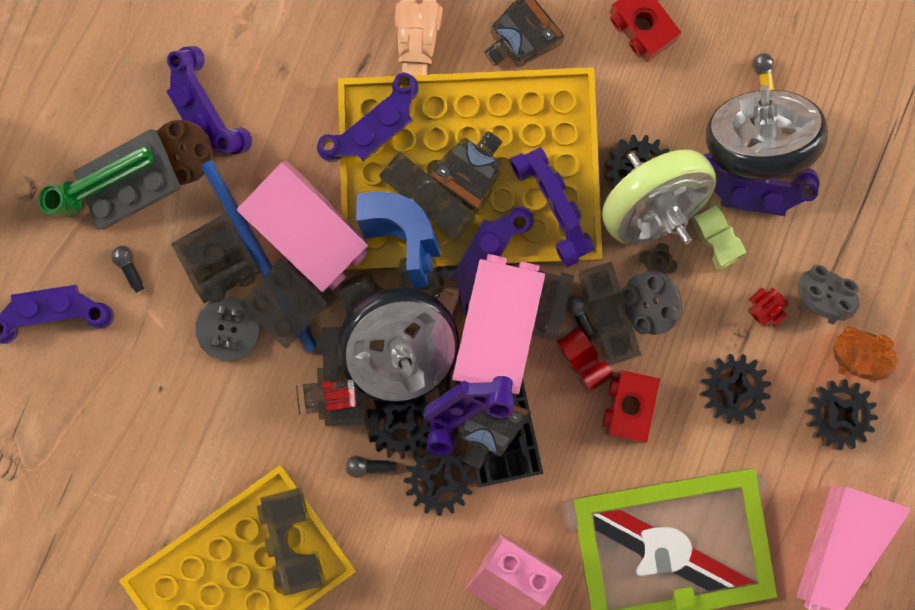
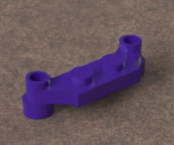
[166,46,252,154]
[317,72,419,163]
[509,147,595,267]
[704,153,820,216]
[452,206,535,316]
[0,285,114,344]
[424,376,514,456]

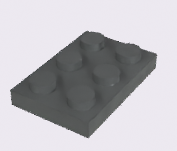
[74,129,181,230]

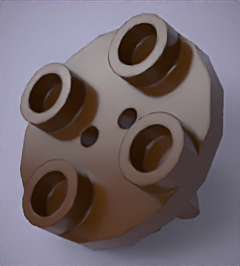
[157,120,213,185]

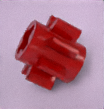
[748,288,789,327]

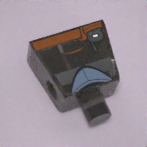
[484,0,564,67]
[427,131,503,215]
[458,404,531,469]

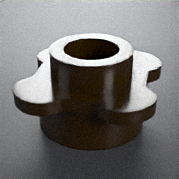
[640,243,677,274]

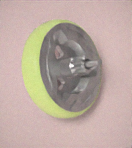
[602,149,716,245]

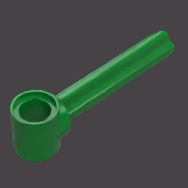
[38,147,154,217]

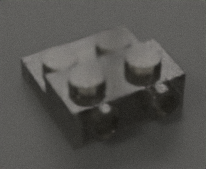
[171,212,261,304]

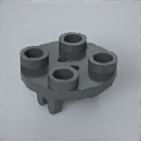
[798,265,859,325]
[621,270,682,335]
[196,297,260,361]

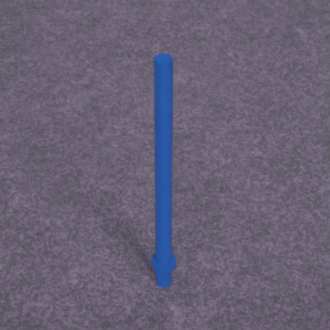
[201,160,318,353]

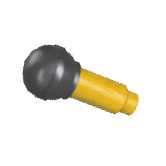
[752,53,775,90]

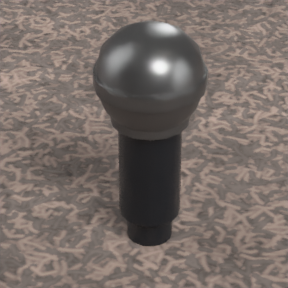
[111,246,144,293]
[565,295,597,342]
[345,456,396,478]

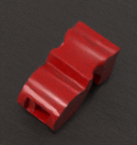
[556,327,613,393]

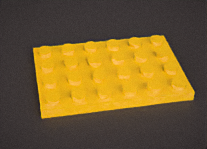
[119,464,357,610]

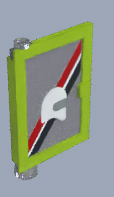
[562,468,778,610]

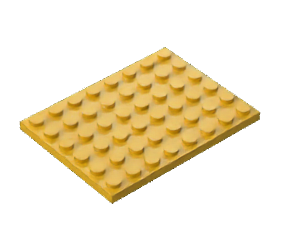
[338,67,603,271]

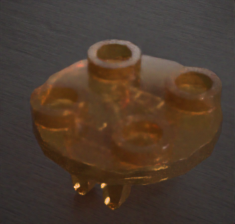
[833,326,898,383]

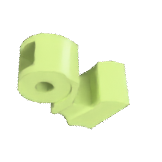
[692,205,747,272]

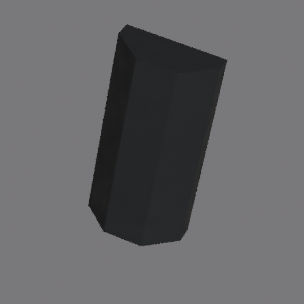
[453,359,544,488]

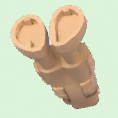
[394,0,443,75]

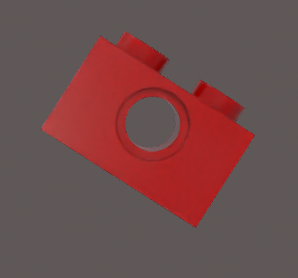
[609,0,682,62]
[602,370,660,443]

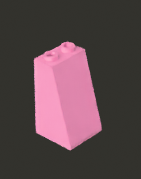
[236,160,369,292]
[452,254,545,395]
[796,486,910,610]
[465,534,563,610]

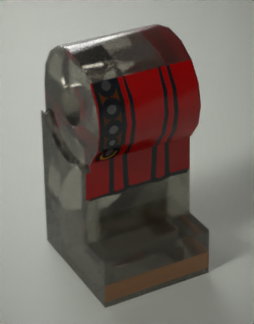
[296,380,361,415]

